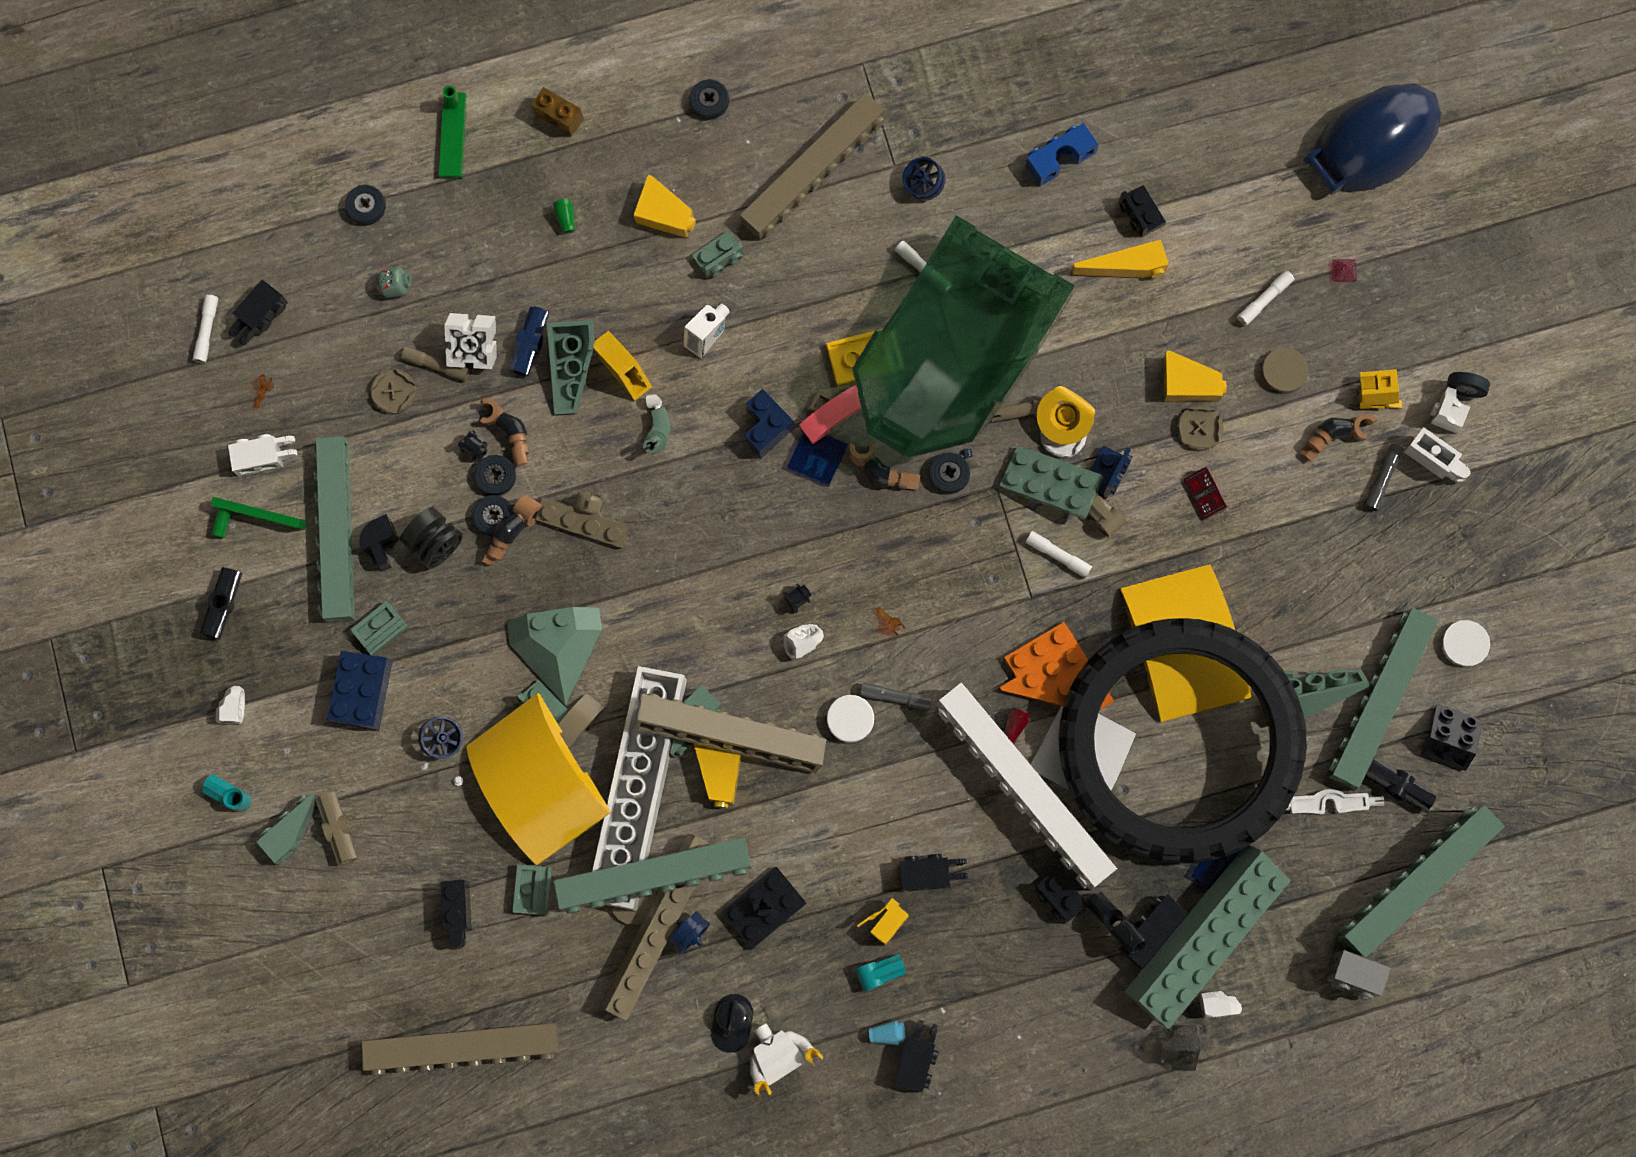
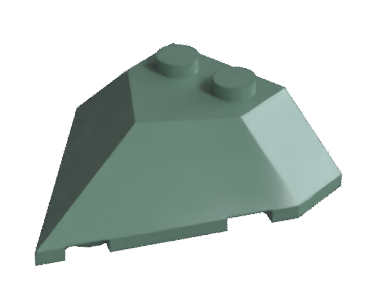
[507,607,603,706]

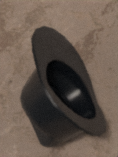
[712,994,753,1053]

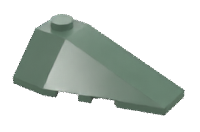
[547,320,595,414]
[1284,669,1369,719]

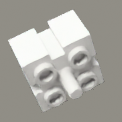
[444,313,497,369]

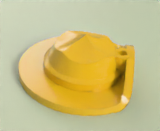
[1037,386,1095,445]

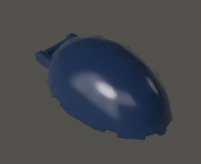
[1303,83,1442,195]

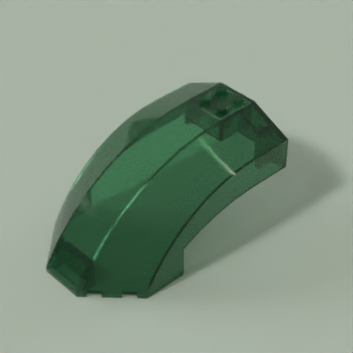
[852,215,1076,458]

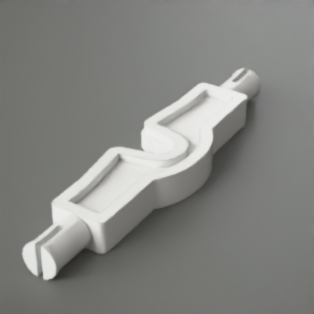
[1286,789,1384,815]

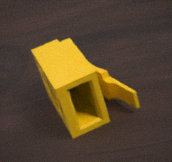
[1359,369,1402,410]
[857,898,909,946]

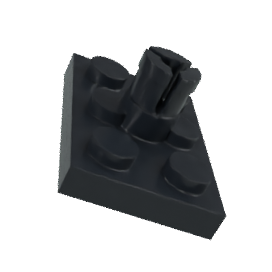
[721,866,807,950]

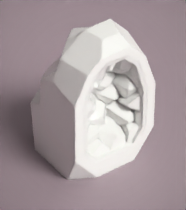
[784,624,824,660]
[215,686,245,724]
[1200,991,1242,1018]

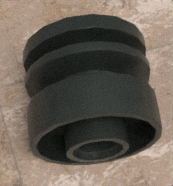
[400,507,463,569]

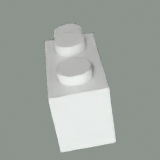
[1404,427,1471,483]
[228,434,298,477]

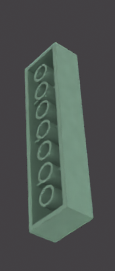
[1335,805,1505,958]
[1125,845,1291,1030]

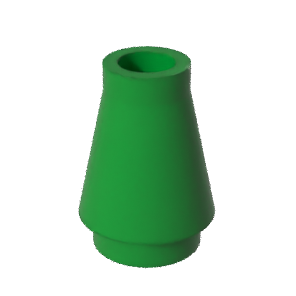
[552,199,576,234]

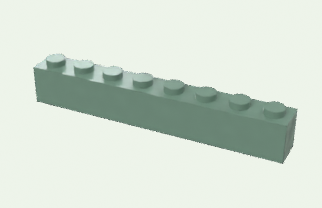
[313,436,355,623]
[1328,608,1439,791]
[554,838,752,914]

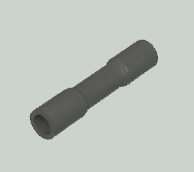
[1365,444,1404,511]
[860,682,932,711]

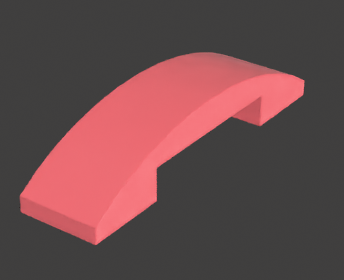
[799,377,887,444]

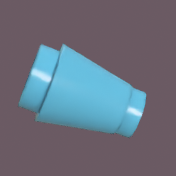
[869,1021,906,1045]

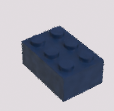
[327,651,392,731]

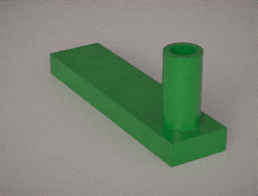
[439,85,467,179]
[211,497,307,538]

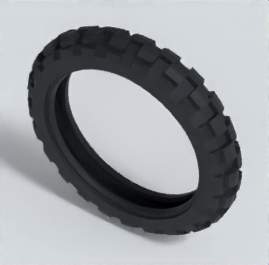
[1059,618,1307,864]

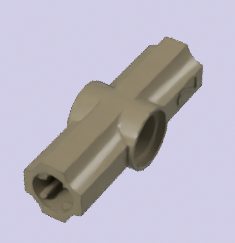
[315,791,358,866]

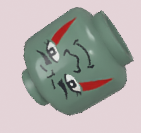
[376,267,411,298]

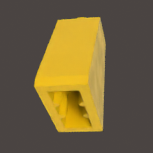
[634,175,696,238]
[593,331,652,401]
[1163,351,1226,402]
[694,743,742,808]

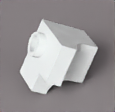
[1430,386,1470,434]

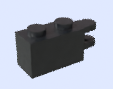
[228,279,288,346]
[899,854,968,892]
[441,880,472,949]
[894,1020,939,1093]

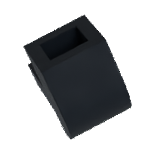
[359,514,400,571]

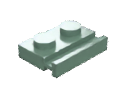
[350,601,409,656]
[513,864,553,916]

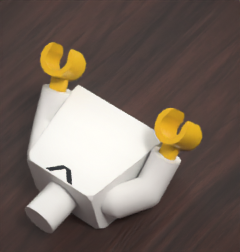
[750,1023,823,1099]

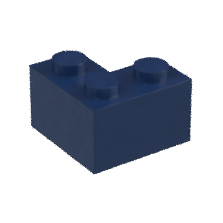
[744,389,795,458]

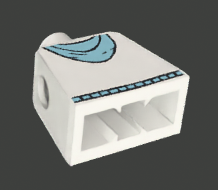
[683,303,730,359]

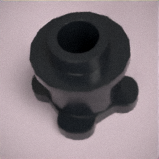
[457,430,488,460]
[782,583,812,613]

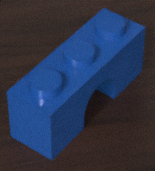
[1026,123,1099,186]

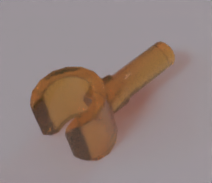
[254,374,274,407]
[876,607,905,635]

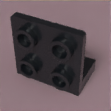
[1420,704,1482,771]

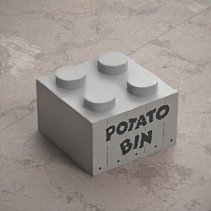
[1325,950,1391,1000]

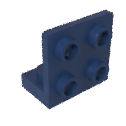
[1090,445,1133,500]

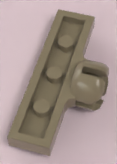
[536,492,631,548]

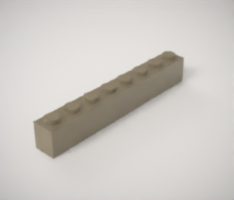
[740,92,885,240]
[633,693,827,773]
[599,834,712,1021]
[362,1023,560,1075]

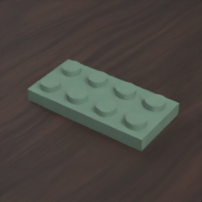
[999,445,1104,519]

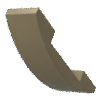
[558,693,605,750]

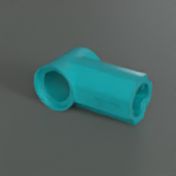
[202,774,251,812]
[855,954,907,992]

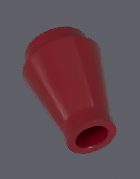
[1004,707,1030,744]

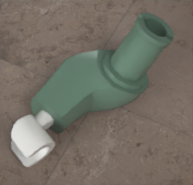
[643,394,672,454]

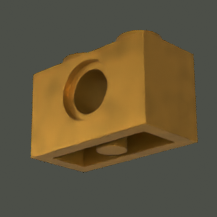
[531,87,584,137]

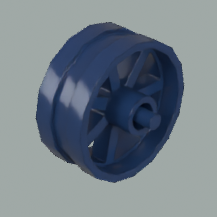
[902,157,946,201]
[418,717,463,759]
[667,911,711,955]

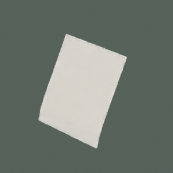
[1031,707,1136,791]

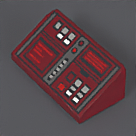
[1183,467,1227,520]

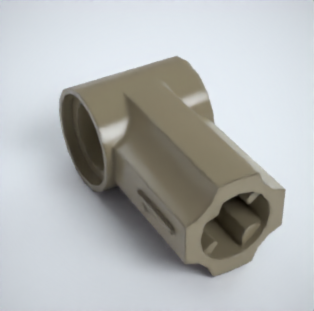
[1088,493,1126,538]

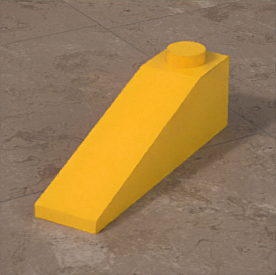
[1072,239,1169,278]

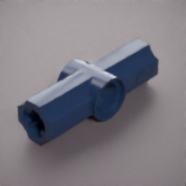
[509,306,549,377]

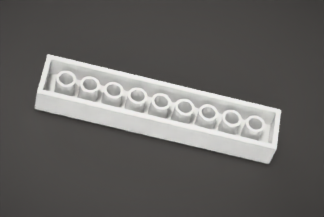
[592,666,687,911]
[938,683,1117,891]

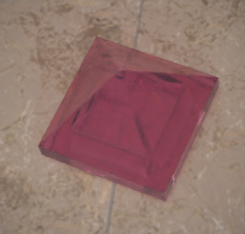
[1332,259,1357,282]

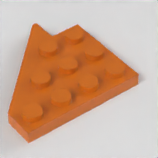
[999,622,1114,710]

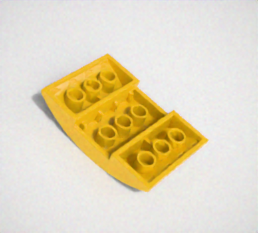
[1120,564,1252,723]
[466,693,611,865]

